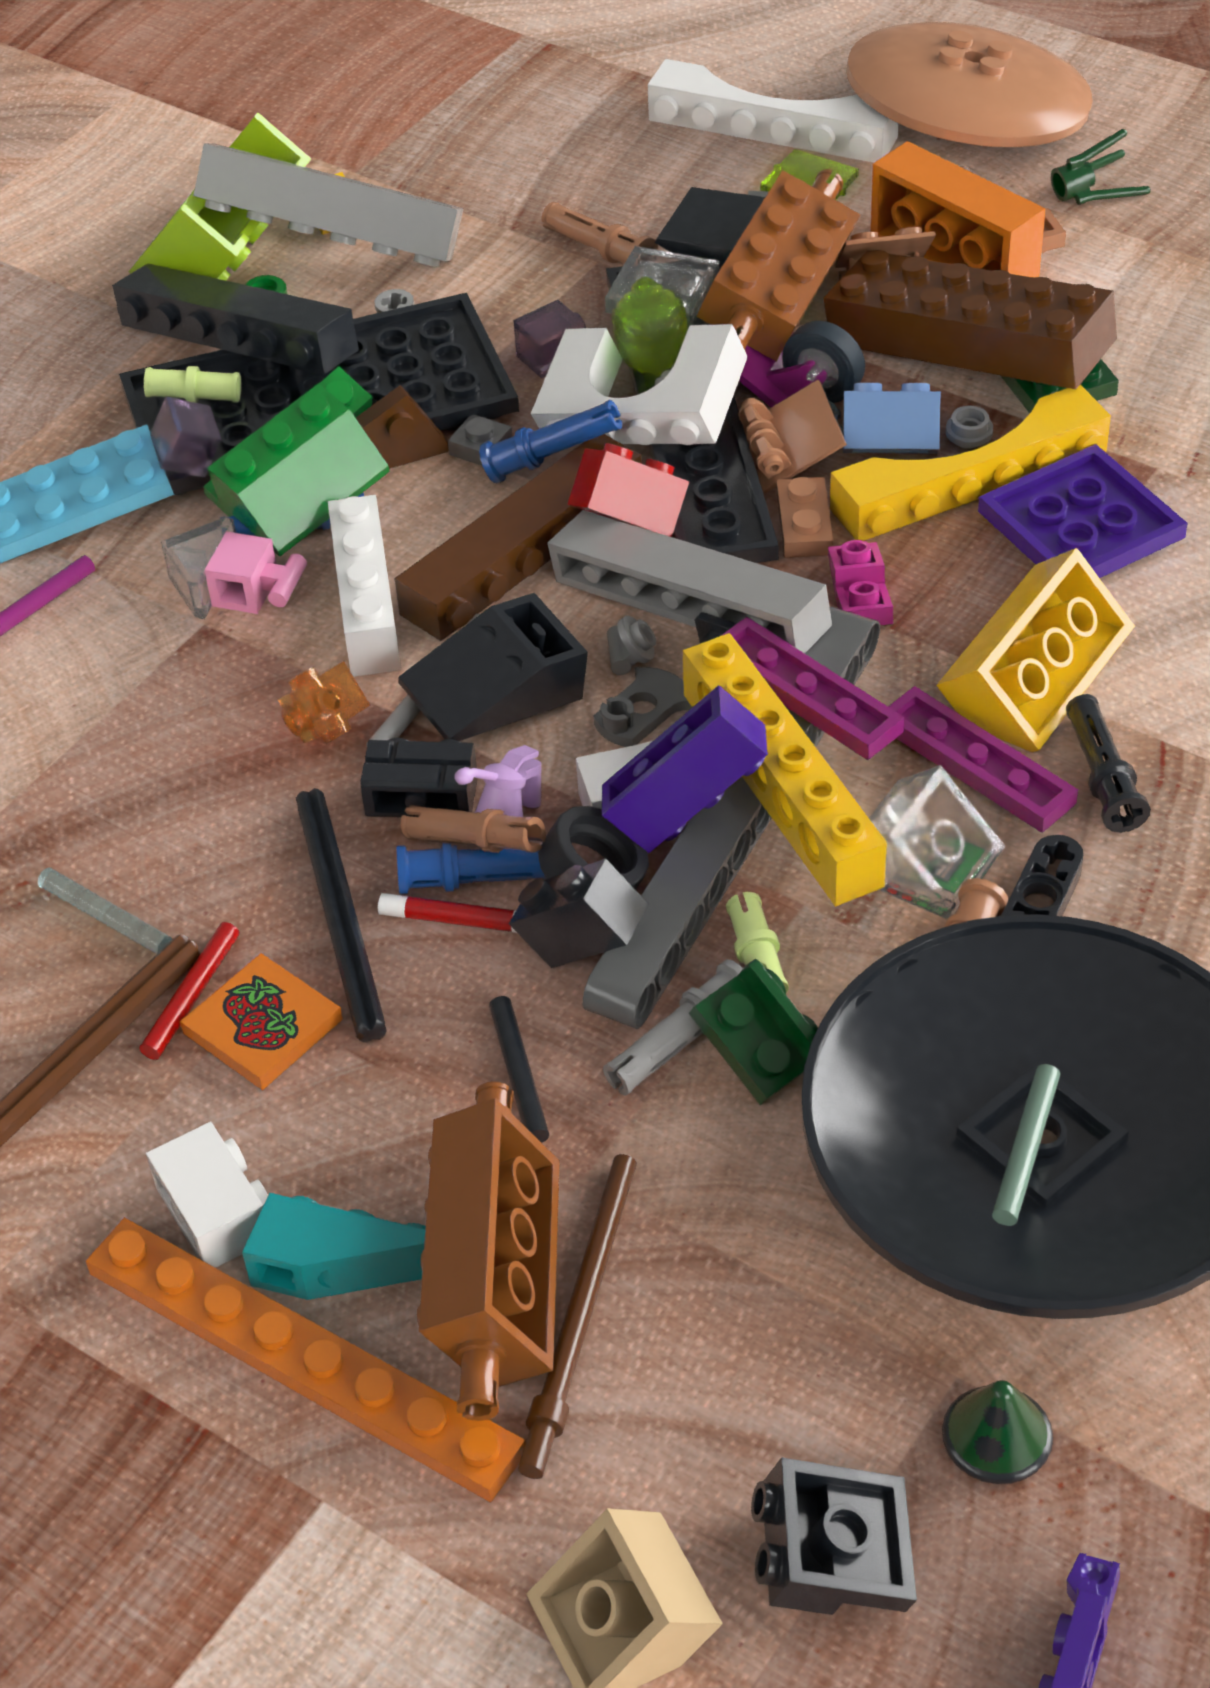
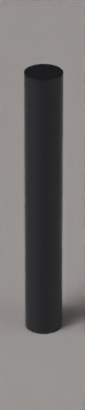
[489,996,549,1143]

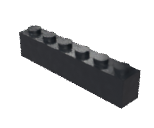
[112,263,359,374]

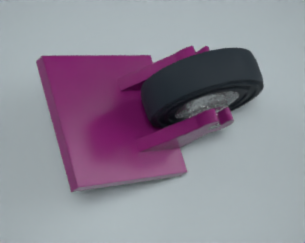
[739,321,865,408]

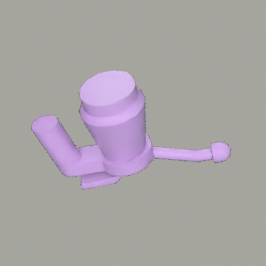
[455,745,542,817]

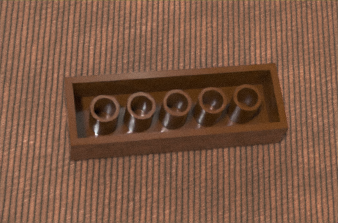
[823,250,1117,390]

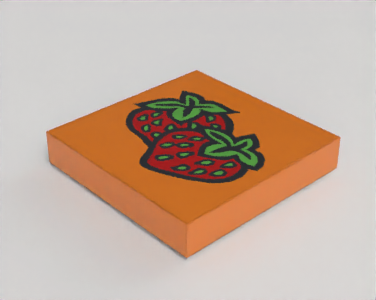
[180,953,343,1091]

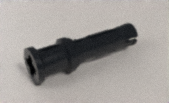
[1066,694,1151,833]

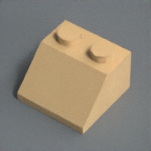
[526,1508,723,1688]

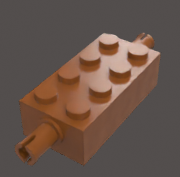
[697,169,861,362]
[417,1081,560,1421]

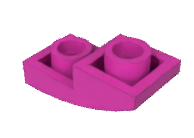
[828,540,893,625]

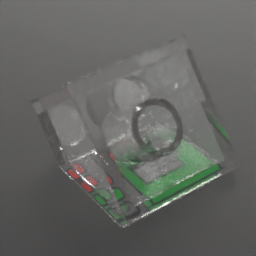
[869,765,1005,919]

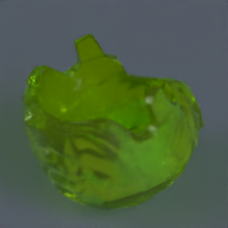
[612,276,688,375]

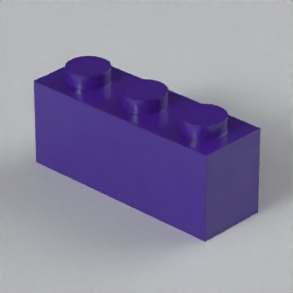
[602,685,768,853]

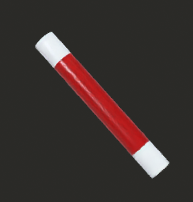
[378,893,517,933]

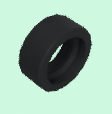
[538,806,649,890]

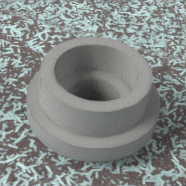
[946,406,993,449]

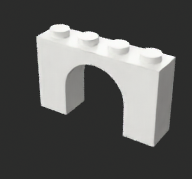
[531,324,748,445]

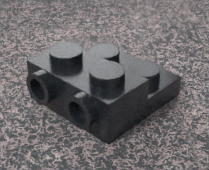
[751,1457,917,1615]

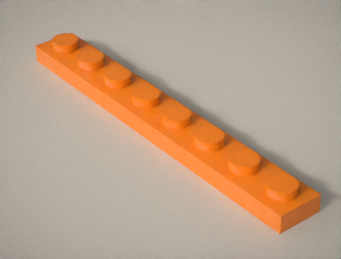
[86,1217,526,1503]

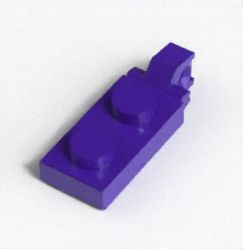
[1038,1553,1120,1688]

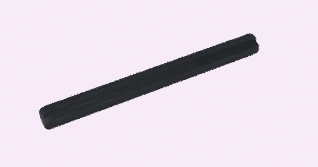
[296,788,387,1043]

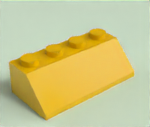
[936,548,1135,753]

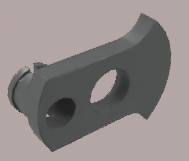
[593,667,692,747]

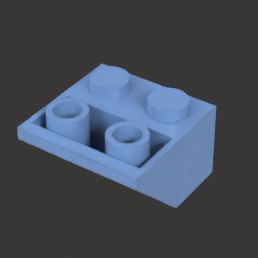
[843,383,941,454]

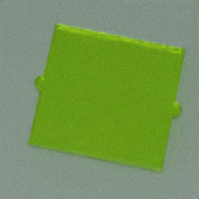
[760,149,859,200]

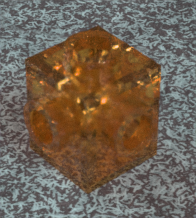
[277,661,371,744]

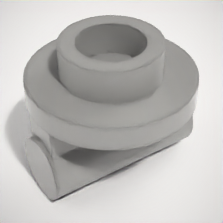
[607,616,656,675]

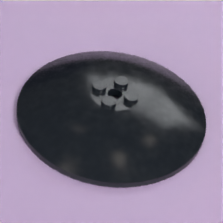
[801,914,1210,1319]

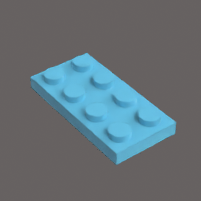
[0,424,174,563]

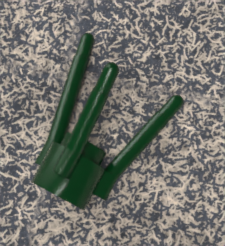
[1050,129,1151,205]

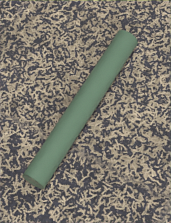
[992,1064,1060,1226]

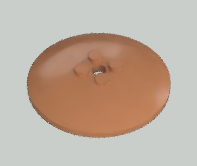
[846,22,1093,147]

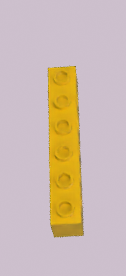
[682,633,887,907]

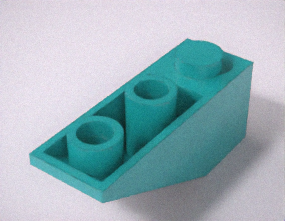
[242,1193,426,1300]

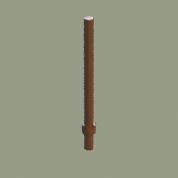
[518,1154,637,1479]

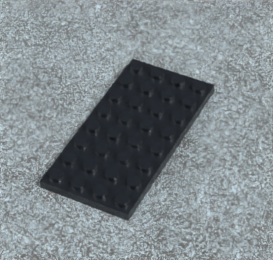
[119,292,519,496]

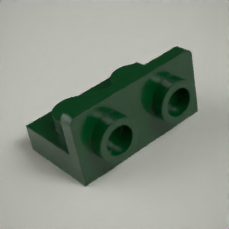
[689,959,818,1105]

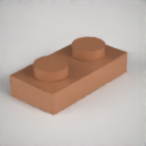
[776,477,833,558]

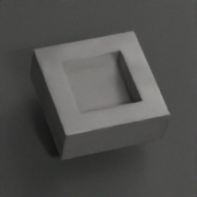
[448,415,512,466]

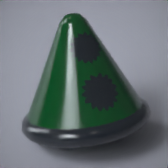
[942,1380,1054,1484]

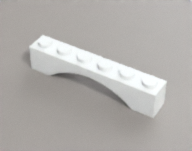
[648,59,898,163]

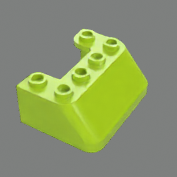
[128,113,311,281]

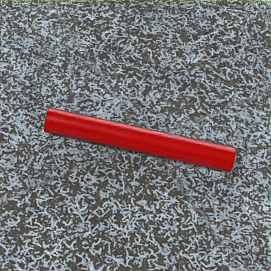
[139,922,240,1060]

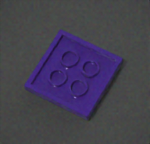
[978,444,1188,578]

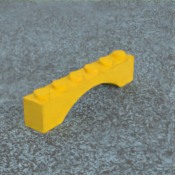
[830,384,1111,541]

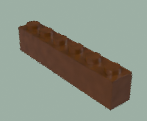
[394,434,642,641]

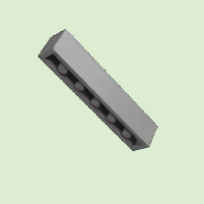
[193,143,464,267]
[548,510,832,653]

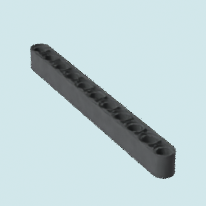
[582,606,880,1029]

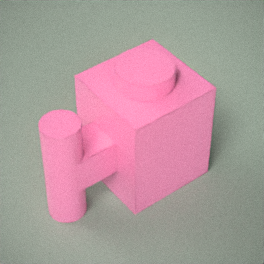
[204,531,307,614]

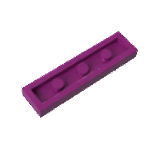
[721,617,904,760]
[888,686,1078,833]

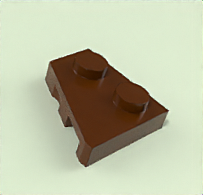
[356,385,449,469]

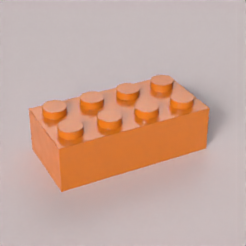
[870,141,1045,278]

